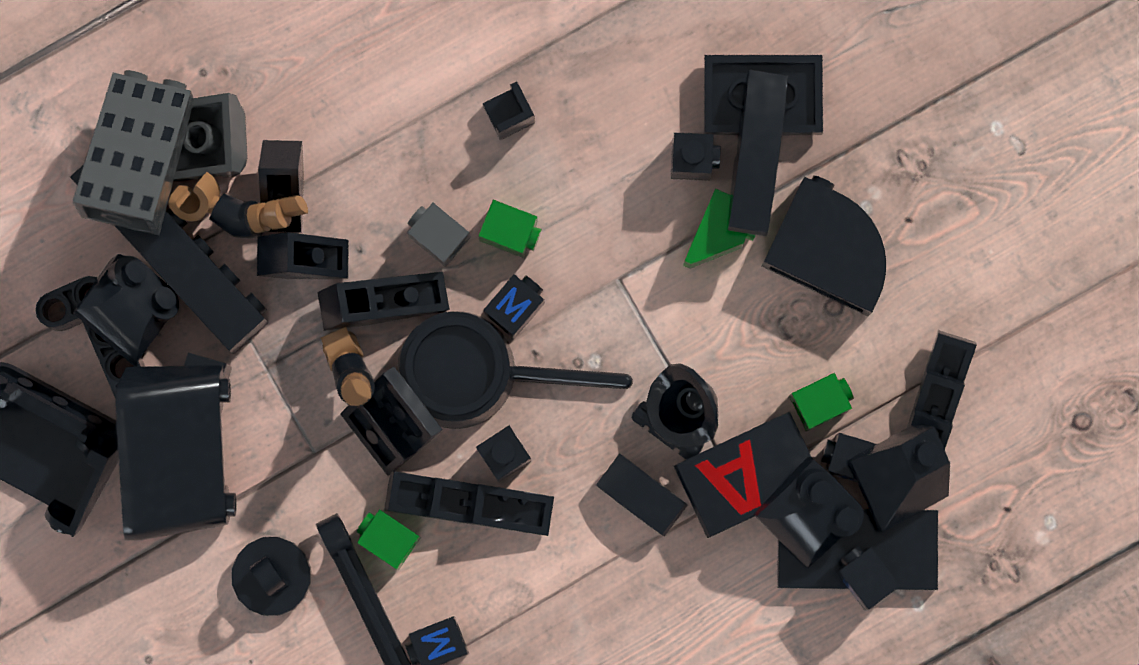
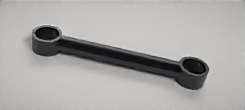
[316,513,411,665]

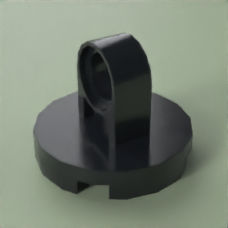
[232,537,311,616]

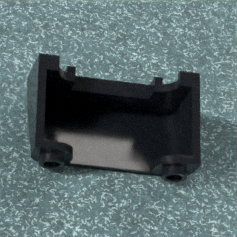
[0,362,119,537]
[115,365,237,540]

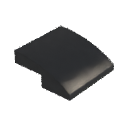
[340,367,443,476]

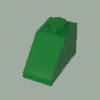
[683,189,756,269]

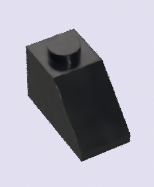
[258,140,304,232]
[257,232,349,279]

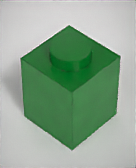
[478,199,542,258]
[789,372,854,431]
[356,509,421,570]

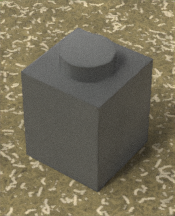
[407,202,471,267]

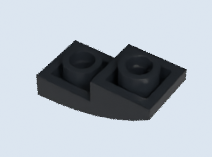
[596,453,688,537]

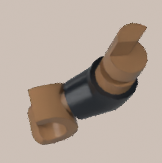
[169,172,308,239]
[321,327,375,406]

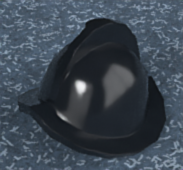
[646,363,719,448]

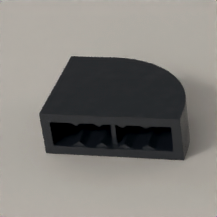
[761,175,886,316]

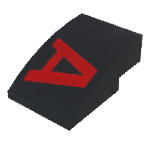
[674,412,812,539]

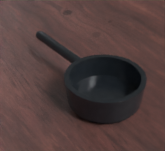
[397,311,633,429]

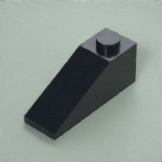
[317,272,450,331]

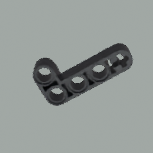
[35,276,145,399]

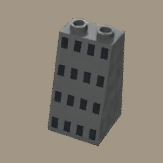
[73,70,194,236]

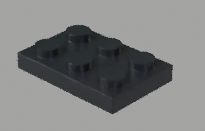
[704,55,823,135]

